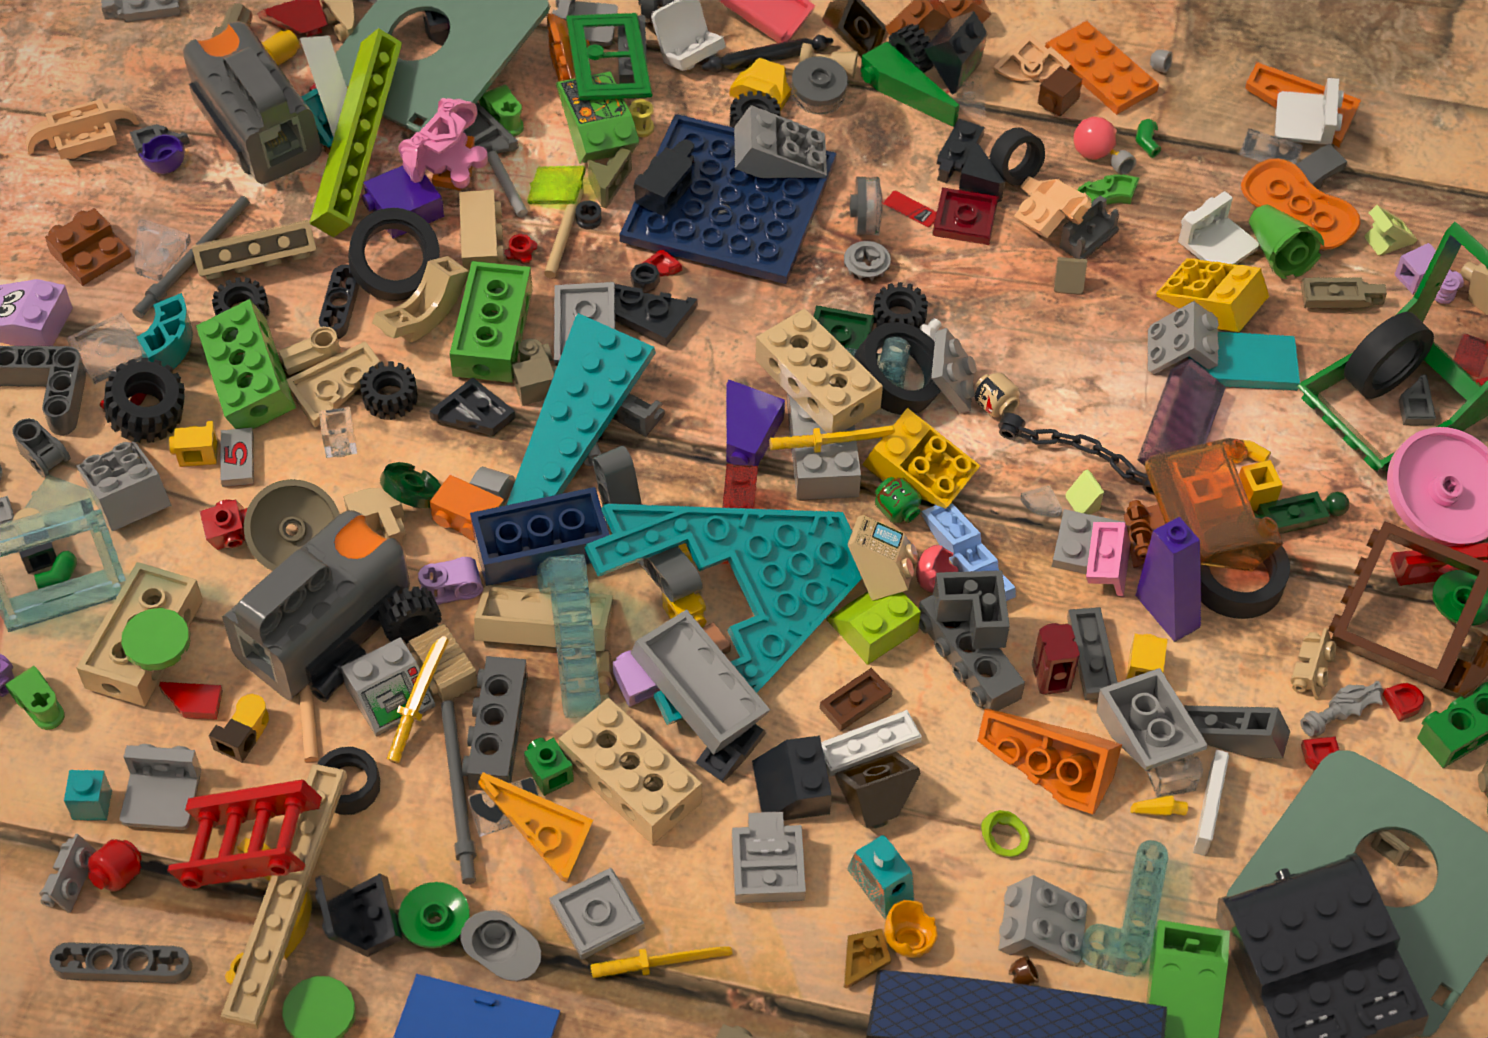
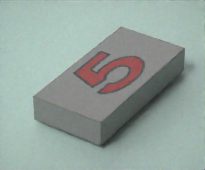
[220,428,254,487]

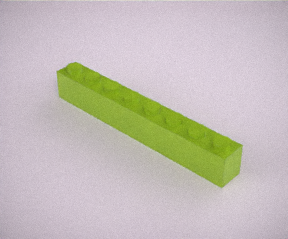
[310,28,402,238]

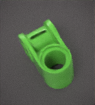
[479,84,524,137]
[5,665,65,730]

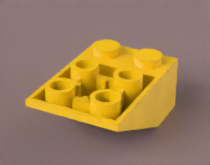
[1156,258,1269,332]
[862,408,981,509]

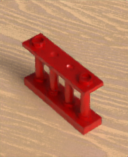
[168,779,322,889]

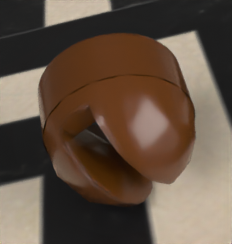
[1009,955,1039,985]

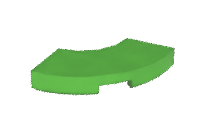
[1077,175,1139,205]

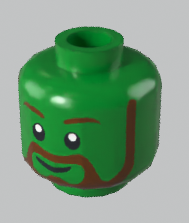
[875,477,922,524]

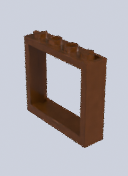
[1328,521,1488,691]

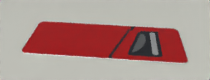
[883,190,937,227]

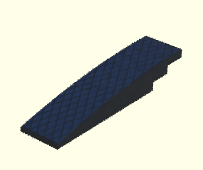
[866,970,1167,1038]

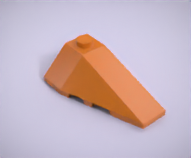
[547,13,590,82]
[977,709,1122,815]

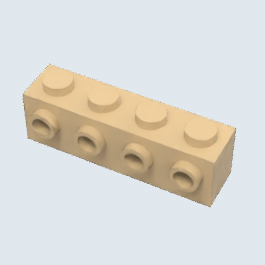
[192,220,317,280]

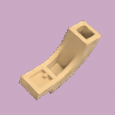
[372,256,469,343]

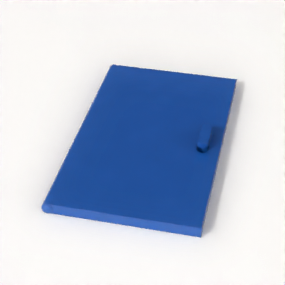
[393,974,560,1038]

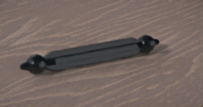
[702,35,834,73]

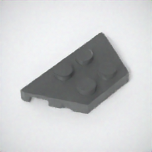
[423,102,518,153]

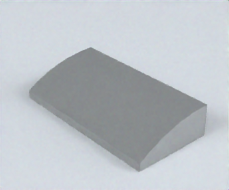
[630,610,770,755]

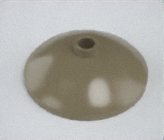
[244,479,340,571]

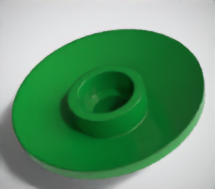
[1432,570,1488,626]
[398,882,470,948]

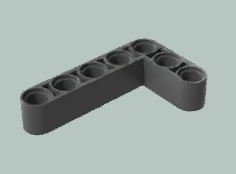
[0,346,86,436]
[593,445,703,602]

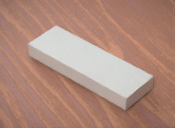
[821,710,922,777]
[1193,750,1229,856]

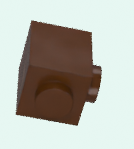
[1037,66,1083,117]

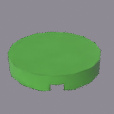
[121,608,190,671]
[282,976,356,1038]

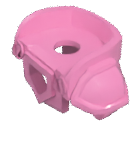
[398,98,488,188]

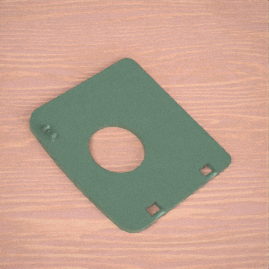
[336,0,550,133]
[1227,750,1488,1038]

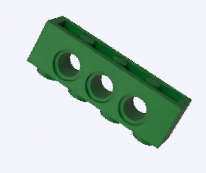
[1417,682,1488,768]

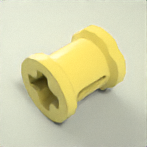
[628,99,654,137]

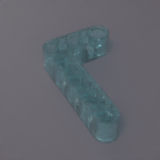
[537,554,601,719]

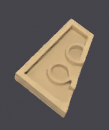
[286,341,380,428]

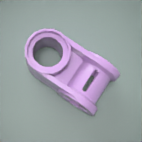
[418,557,483,605]

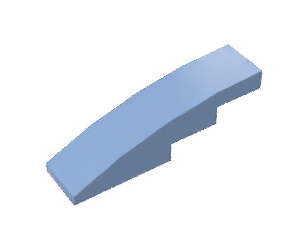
[921,503,1016,601]

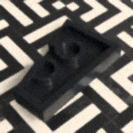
[615,284,698,346]

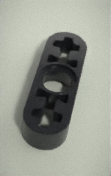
[319,264,360,339]

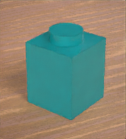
[64,770,112,820]

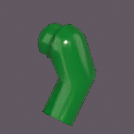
[34,551,77,590]

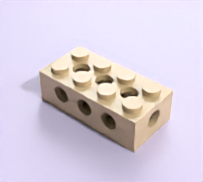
[755,308,883,433]
[76,562,203,707]
[558,697,702,845]

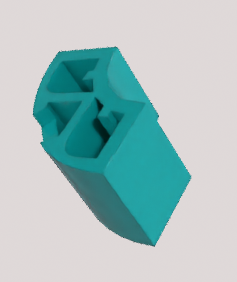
[137,293,193,369]

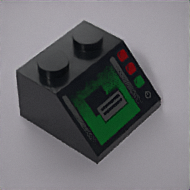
[924,11,988,95]

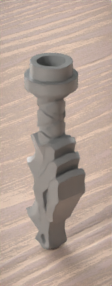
[1300,681,1383,736]

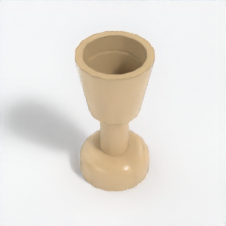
[799,43,858,79]

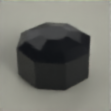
[630,262,660,292]

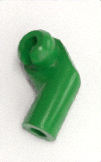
[1135,119,1161,158]

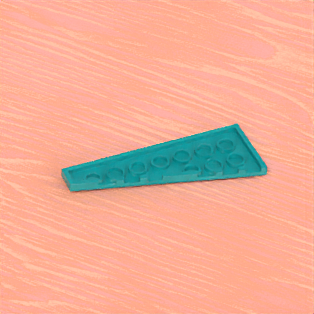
[506,313,656,505]

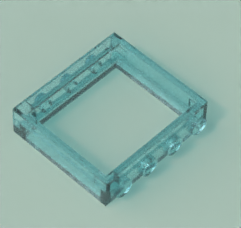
[0,498,126,632]

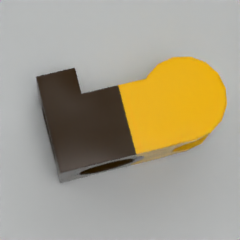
[209,694,269,763]

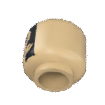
[974,372,1020,418]

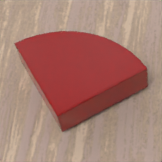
[643,250,682,276]

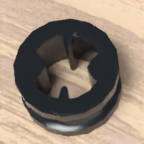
[576,201,602,230]

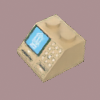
[848,515,919,600]

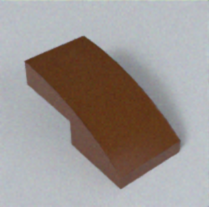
[1444,634,1488,696]

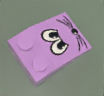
[0,279,73,346]

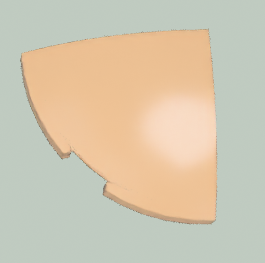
[993,33,1071,82]

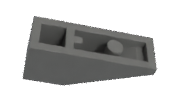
[1184,705,1290,759]

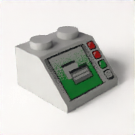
[341,637,435,737]

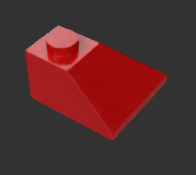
[257,0,328,37]

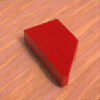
[159,682,223,720]

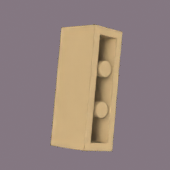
[459,190,504,277]

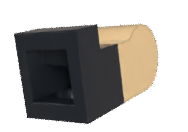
[13,508,57,574]

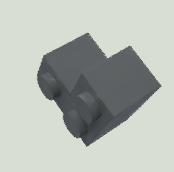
[933,570,1010,649]

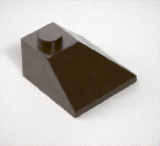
[822,0,886,59]
[835,752,921,829]

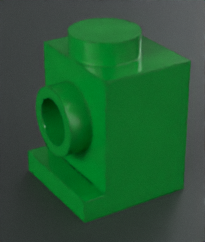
[524,737,574,796]

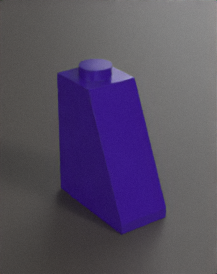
[726,380,785,472]

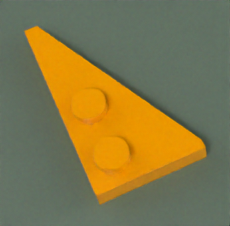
[478,772,593,882]

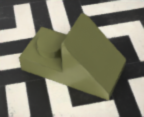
[587,147,632,208]

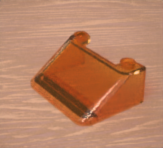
[1145,438,1284,571]

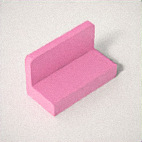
[1086,522,1130,596]

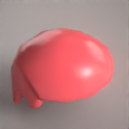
[1074,116,1117,160]
[916,545,959,594]

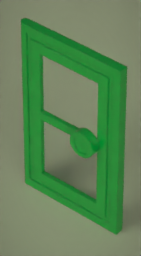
[566,13,653,100]

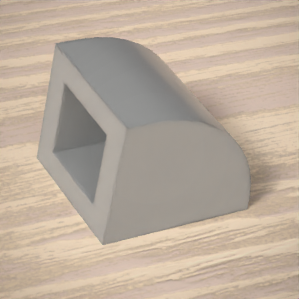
[470,466,515,502]

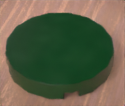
[380,462,441,509]

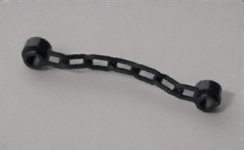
[998,412,1170,495]

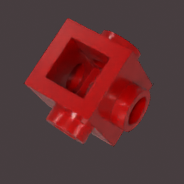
[200,499,248,550]

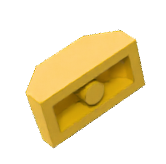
[729,58,791,112]

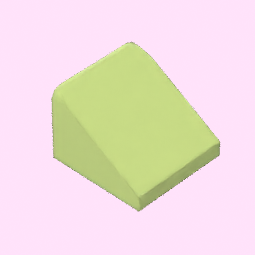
[1065,469,1104,514]

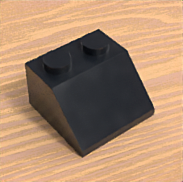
[752,735,832,821]

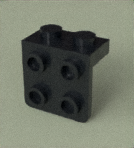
[315,873,403,957]

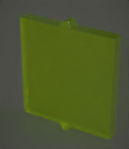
[527,166,586,205]

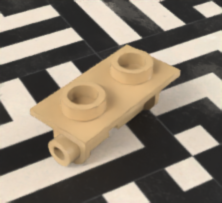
[1291,627,1336,700]

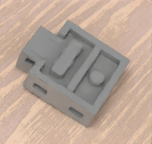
[732,812,806,903]

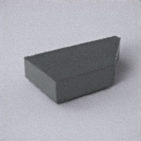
[130,124,190,158]
[1399,374,1436,425]

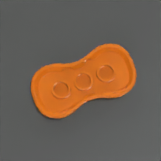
[1241,158,1361,251]

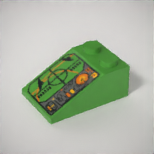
[556,72,639,164]

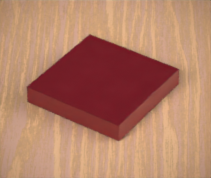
[932,187,999,245]

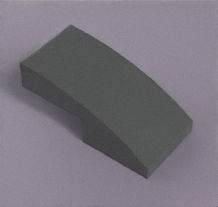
[1296,144,1348,189]

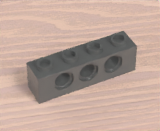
[919,595,1025,711]
[462,656,528,790]

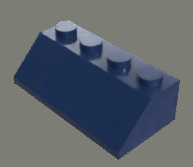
[470,487,610,586]

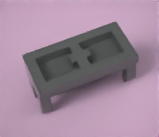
[1059,195,1119,259]
[612,393,665,437]

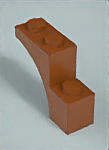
[885,0,992,36]

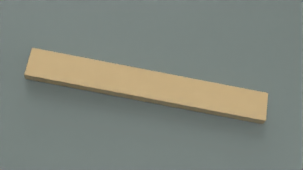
[220,764,347,1029]

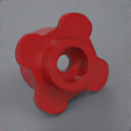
[504,234,538,263]

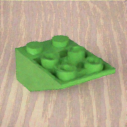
[1147,920,1230,1038]

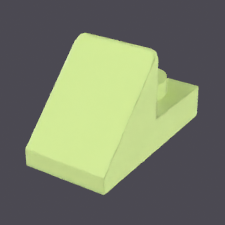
[1364,205,1418,255]

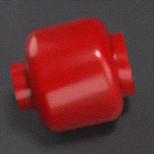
[88,839,142,891]

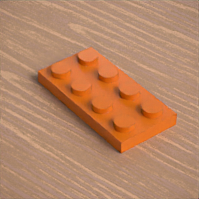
[1045,20,1159,115]

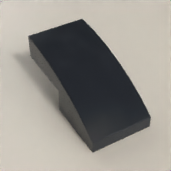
[695,724,766,782]

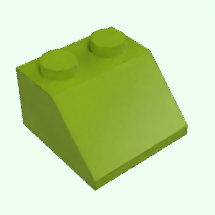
[827,591,921,665]

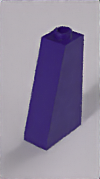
[1135,516,1201,642]

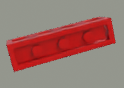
[1390,543,1488,586]

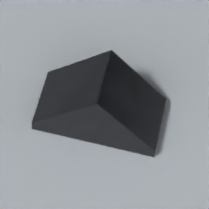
[959,143,1005,202]

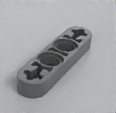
[50,942,192,983]

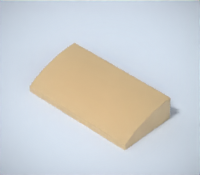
[474,585,613,651]

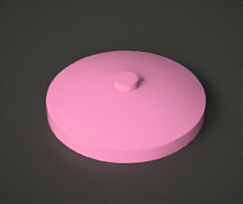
[1387,427,1488,547]

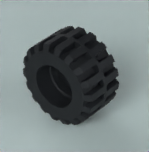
[104,357,185,443]

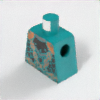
[847,835,914,920]

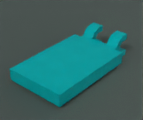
[1185,332,1300,391]

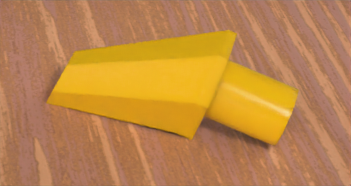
[1131,795,1188,816]

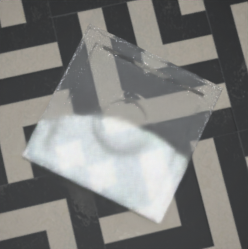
[67,313,143,384]

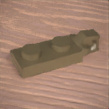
[1301,277,1387,308]

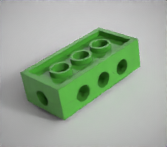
[450,261,533,383]
[196,299,296,430]

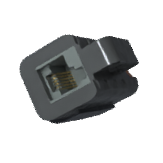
[183,21,322,184]
[222,510,410,700]

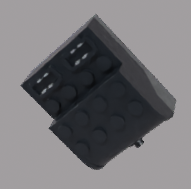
[1216,853,1429,1038]

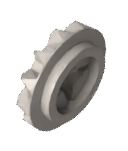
[844,241,891,281]

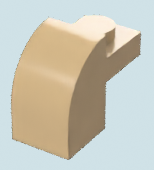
[343,488,406,547]

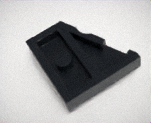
[429,377,516,436]

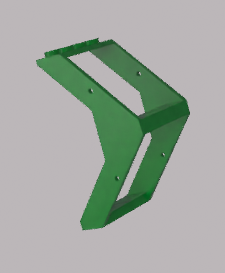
[1297,222,1488,472]

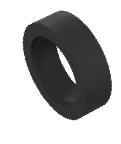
[348,208,440,301]
[1344,312,1434,399]
[854,322,941,415]
[1200,523,1290,619]

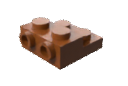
[45,208,132,286]

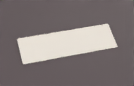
[300,36,347,137]

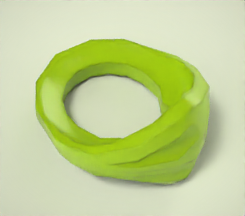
[981,810,1030,858]

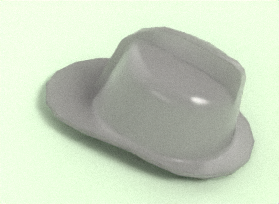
[461,910,541,981]

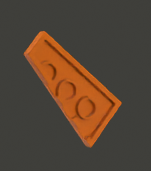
[1245,62,1361,148]

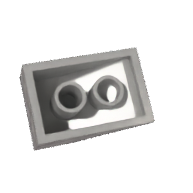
[1096,668,1208,771]

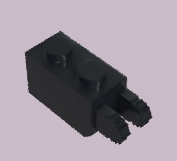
[633,140,694,217]

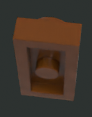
[819,667,893,732]

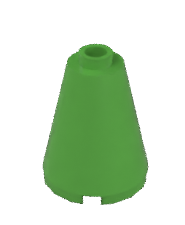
[1249,205,1324,279]

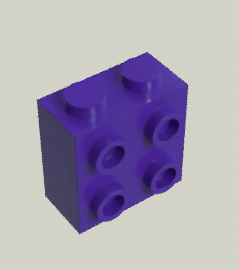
[362,165,444,239]

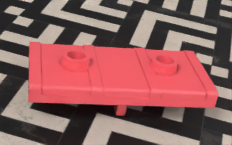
[718,0,815,43]

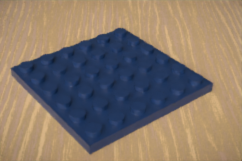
[619,114,837,284]

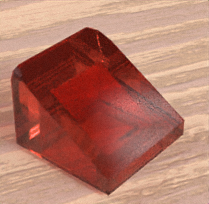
[1453,334,1488,378]

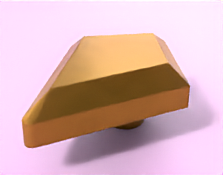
[844,928,891,989]

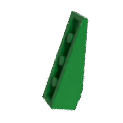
[860,42,960,127]

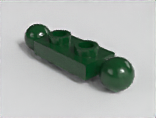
[1237,491,1350,536]

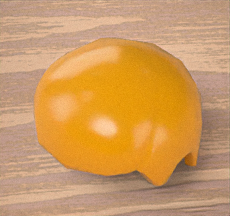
[884,900,938,958]

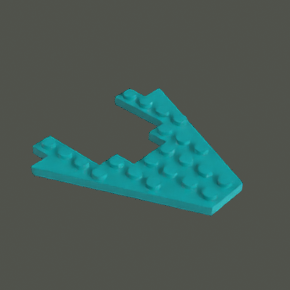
[585,504,862,726]

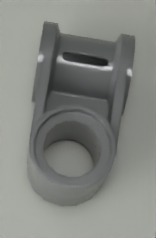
[12,418,71,477]

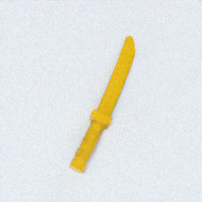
[769,425,895,453]
[387,636,449,763]
[590,946,733,978]

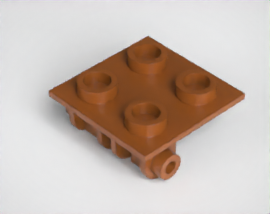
[1123,497,1191,568]

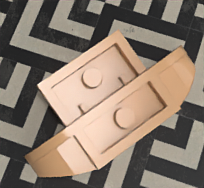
[25,99,140,160]
[1014,176,1092,238]

